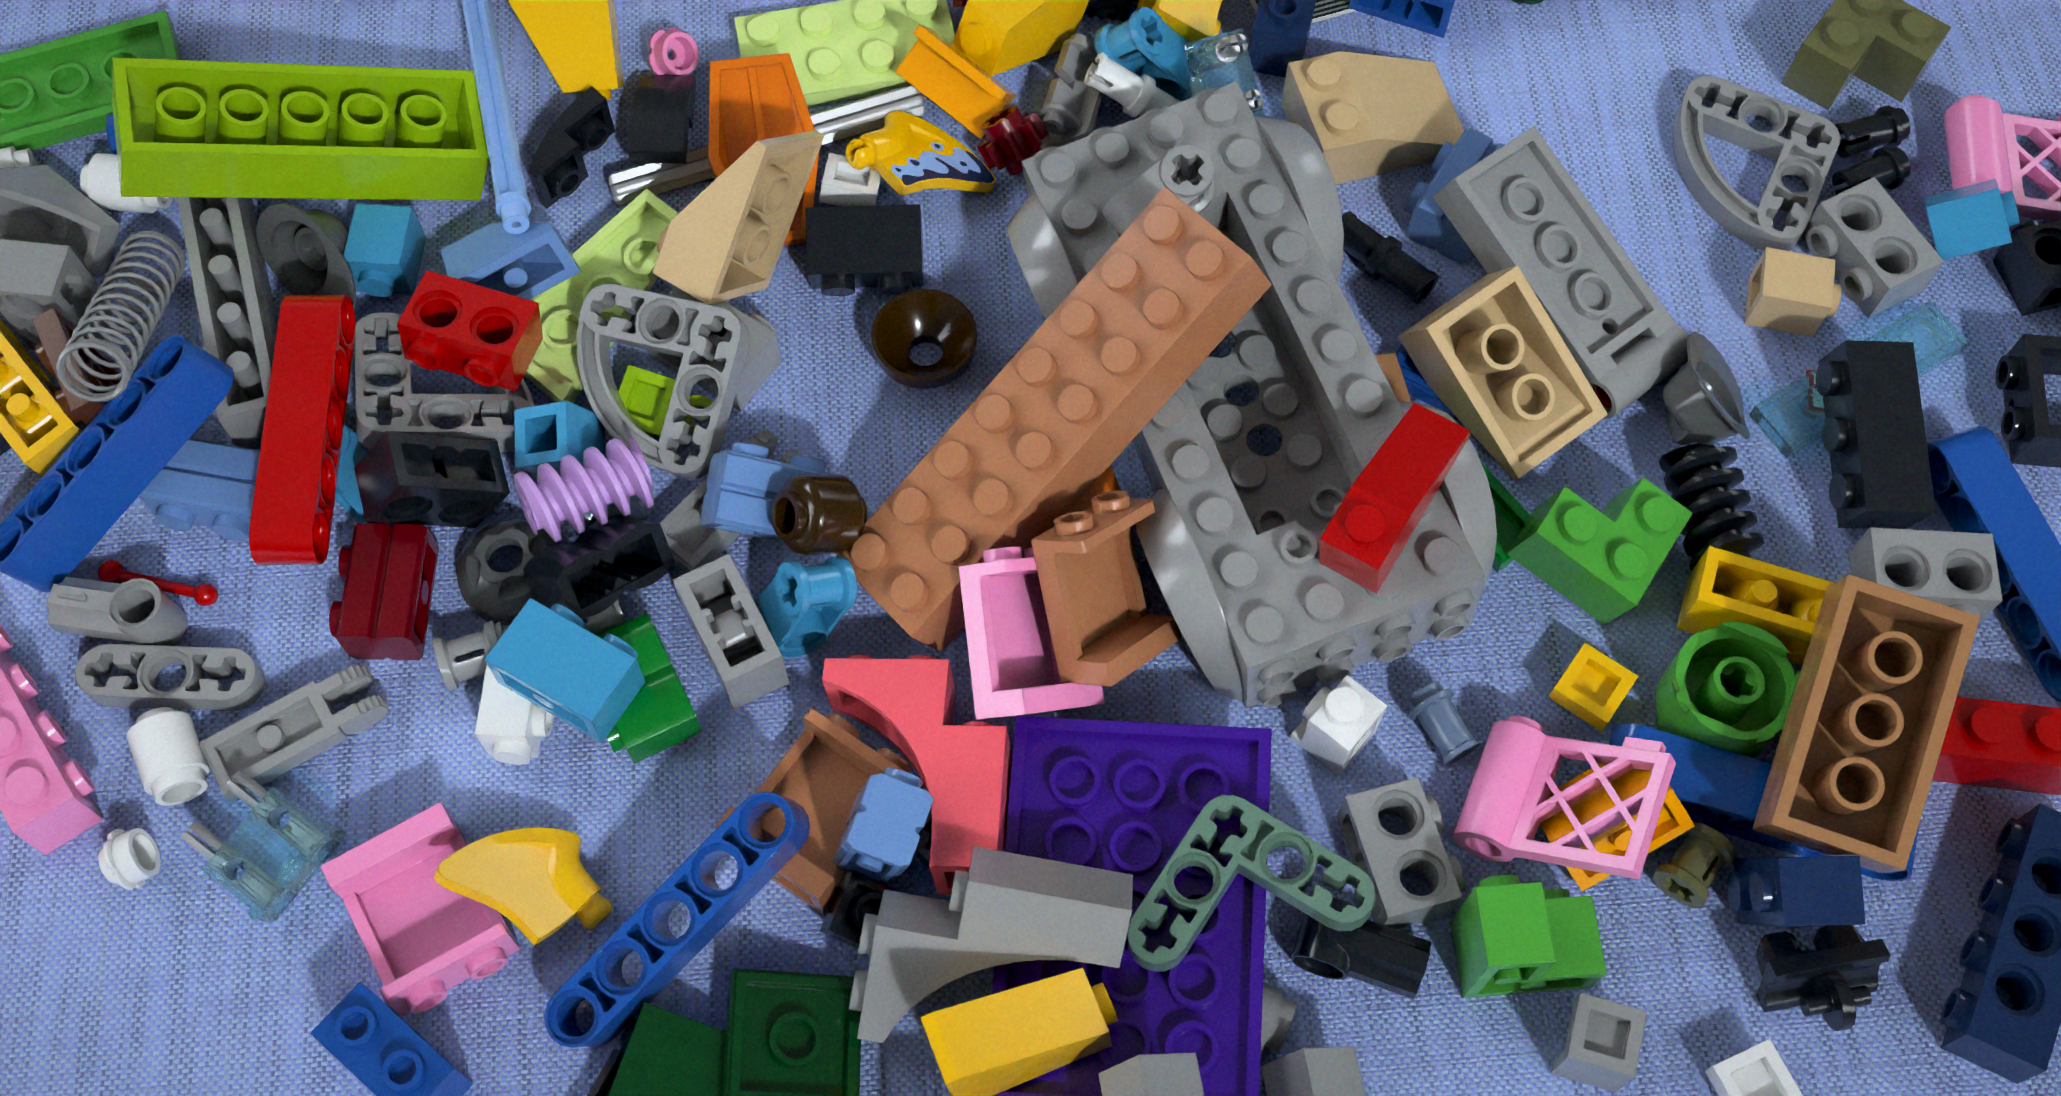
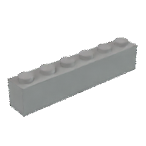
[177,197,278,449]

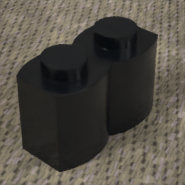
[523,515,675,619]

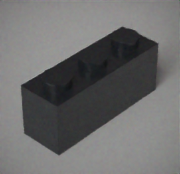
[1816,340,1936,529]

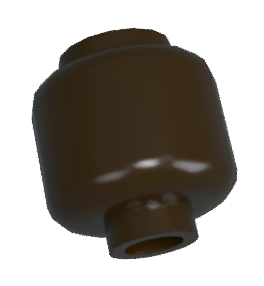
[771,474,867,555]

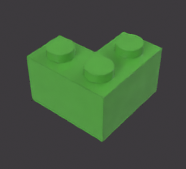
[1506,477,1692,625]
[1450,875,1607,998]

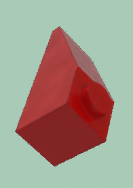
[1320,402,1471,594]

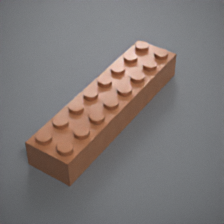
[836,187,1272,652]

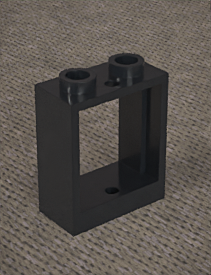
[1995,334,2061,468]

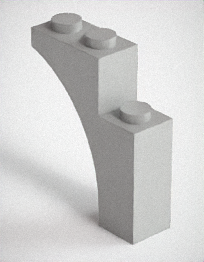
[0,165,121,275]
[849,846,1133,1043]

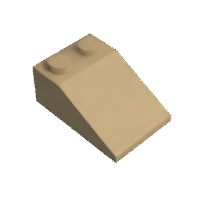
[1281,51,1464,185]
[652,130,825,305]
[1398,265,1608,479]

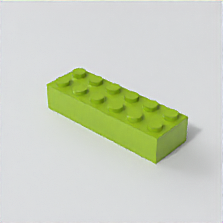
[112,57,490,201]

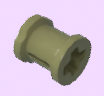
[1653,822,1737,909]

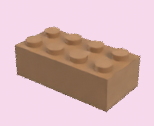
[1752,574,1980,874]

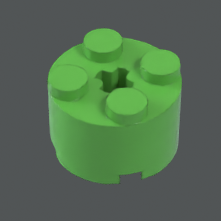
[1655,622,1800,758]

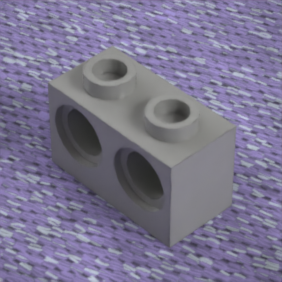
[1802,177,1944,318]
[0,239,113,350]
[1849,527,2002,623]
[1337,777,1465,930]

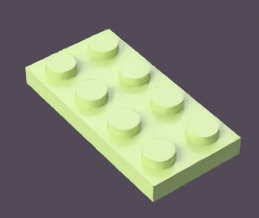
[734,0,955,107]

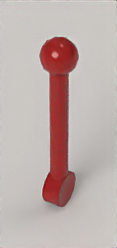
[98,560,219,607]

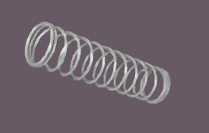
[56,231,186,402]

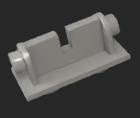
[1039,34,1103,147]

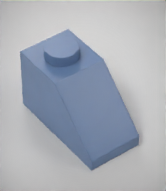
[440,223,581,300]

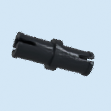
[1342,211,1439,305]

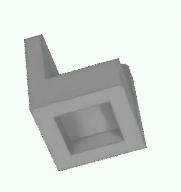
[1551,992,1647,1093]

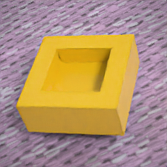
[1548,643,1639,732]

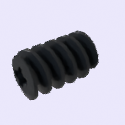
[1659,443,1765,571]

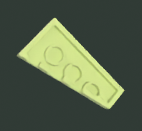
[524,188,679,403]

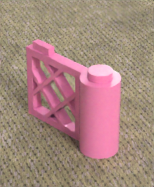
[1943,95,2061,221]
[1452,716,1676,880]

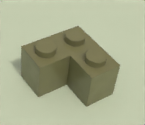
[1781,0,1951,110]

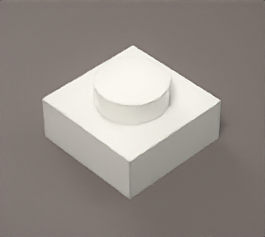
[819,153,881,207]
[1705,1039,1803,1096]

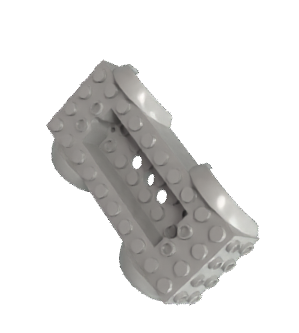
[1006,81,1497,709]

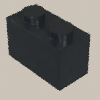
[806,204,924,296]

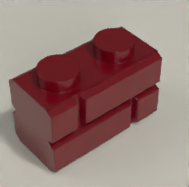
[329,523,439,660]

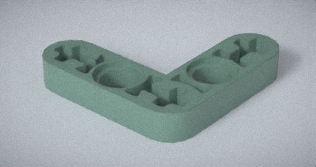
[1128,795,1375,972]

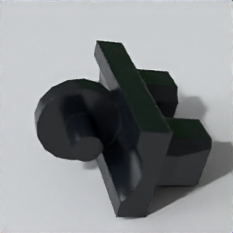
[1756,925,1891,1031]

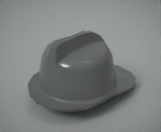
[256,203,356,310]
[1662,332,1751,446]

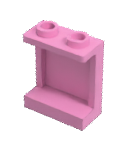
[959,547,1104,720]
[320,802,521,1016]

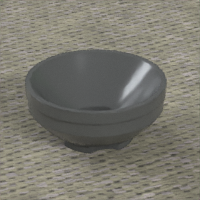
[457,519,560,625]

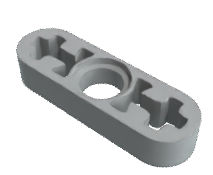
[75,644,265,711]

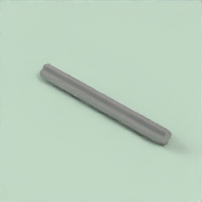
[608,85,925,205]

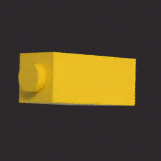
[508,0,624,100]
[952,0,1089,77]
[920,968,1118,1096]

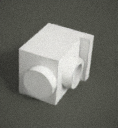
[474,665,554,765]
[1290,675,1388,776]

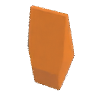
[708,53,819,246]

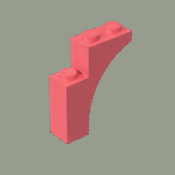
[822,654,1012,895]

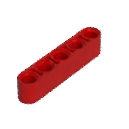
[249,295,356,565]

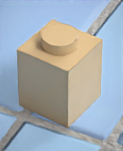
[1744,247,1841,337]

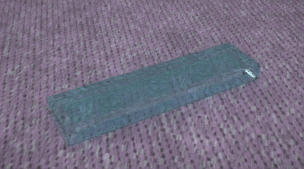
[1749,301,1969,458]

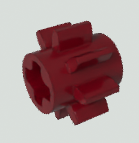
[977,105,1049,176]

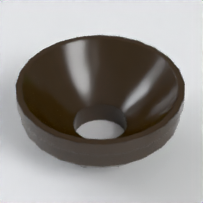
[871,289,977,389]

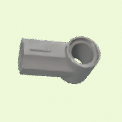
[46,577,187,646]

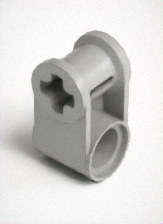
[1102,144,1215,235]

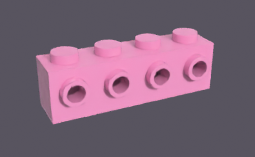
[0,624,103,856]

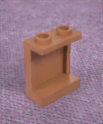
[1031,491,1182,687]
[715,708,911,916]

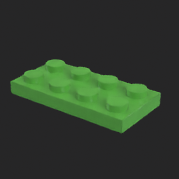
[0,10,182,151]

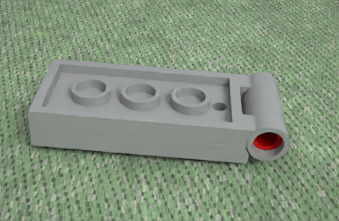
[1433,126,1688,419]

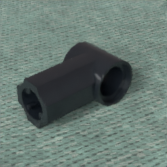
[1290,897,1432,999]

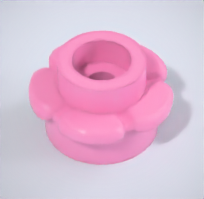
[648,27,699,76]

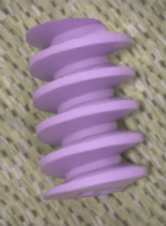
[514,435,654,543]

